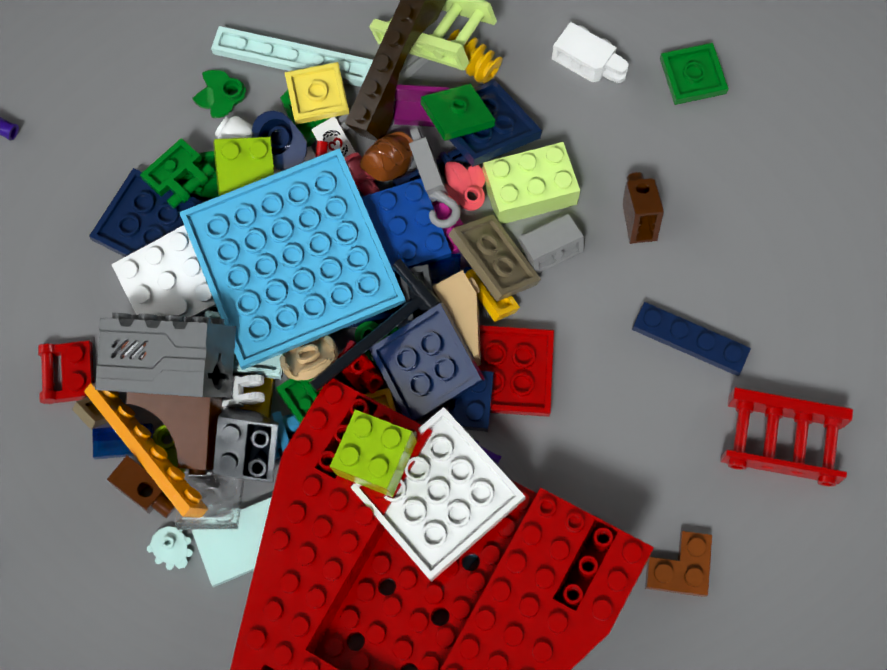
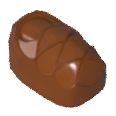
[360,132,414,182]

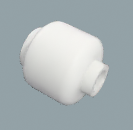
[215,116,253,139]

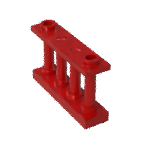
[720,387,853,487]

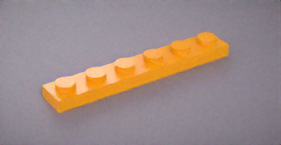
[84,383,208,518]

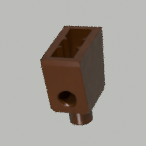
[623,172,664,244]
[107,455,175,518]

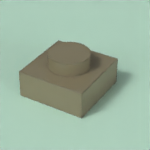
[72,397,108,430]

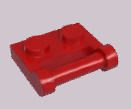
[38,340,94,404]

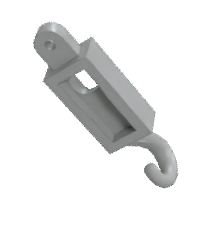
[409,127,461,228]

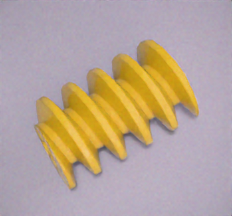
[447,29,503,84]

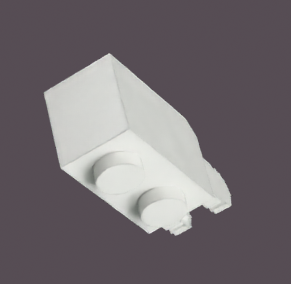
[552,22,629,83]

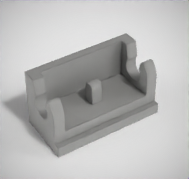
[519,214,584,274]

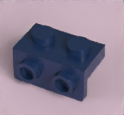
[448,371,494,432]

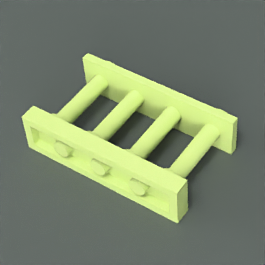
[369,0,497,70]

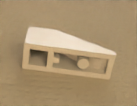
[432,270,481,366]

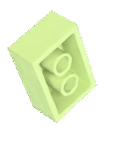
[483,142,580,225]

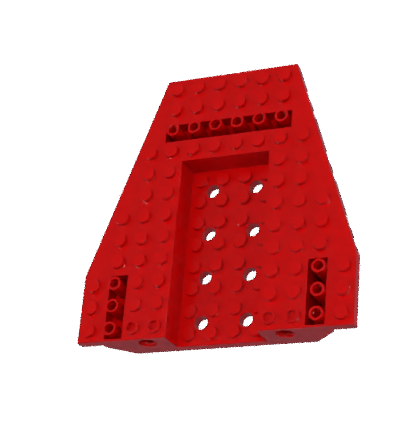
[230,378,654,670]

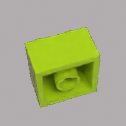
[330,410,417,498]

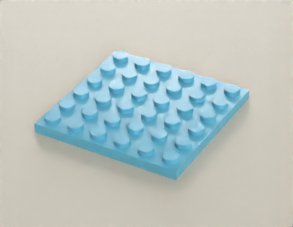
[179,148,406,370]

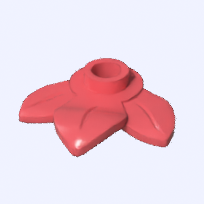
[444,162,485,211]

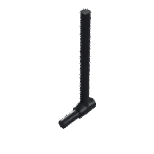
[309,259,441,392]

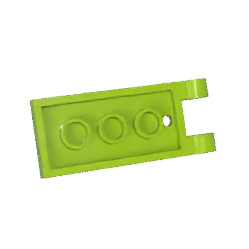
[213,137,274,196]

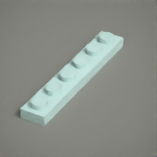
[211,26,373,87]

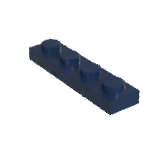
[632,302,751,376]

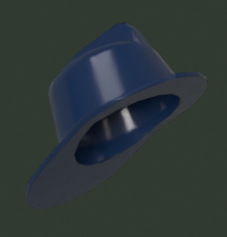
[252,110,307,171]

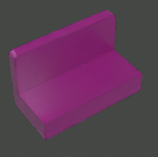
[394,85,450,127]

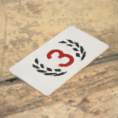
[312,117,356,158]

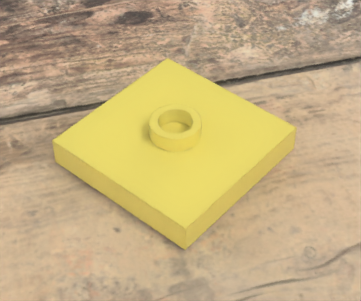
[284,62,349,125]

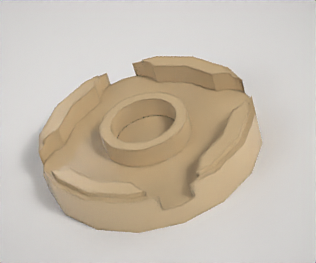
[280,335,339,381]

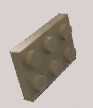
[449,214,541,302]

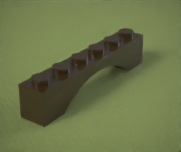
[345,0,446,141]

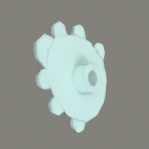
[147,525,193,570]

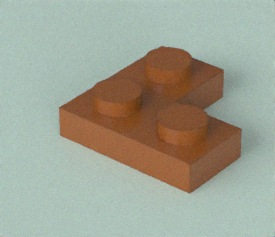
[645,531,712,597]

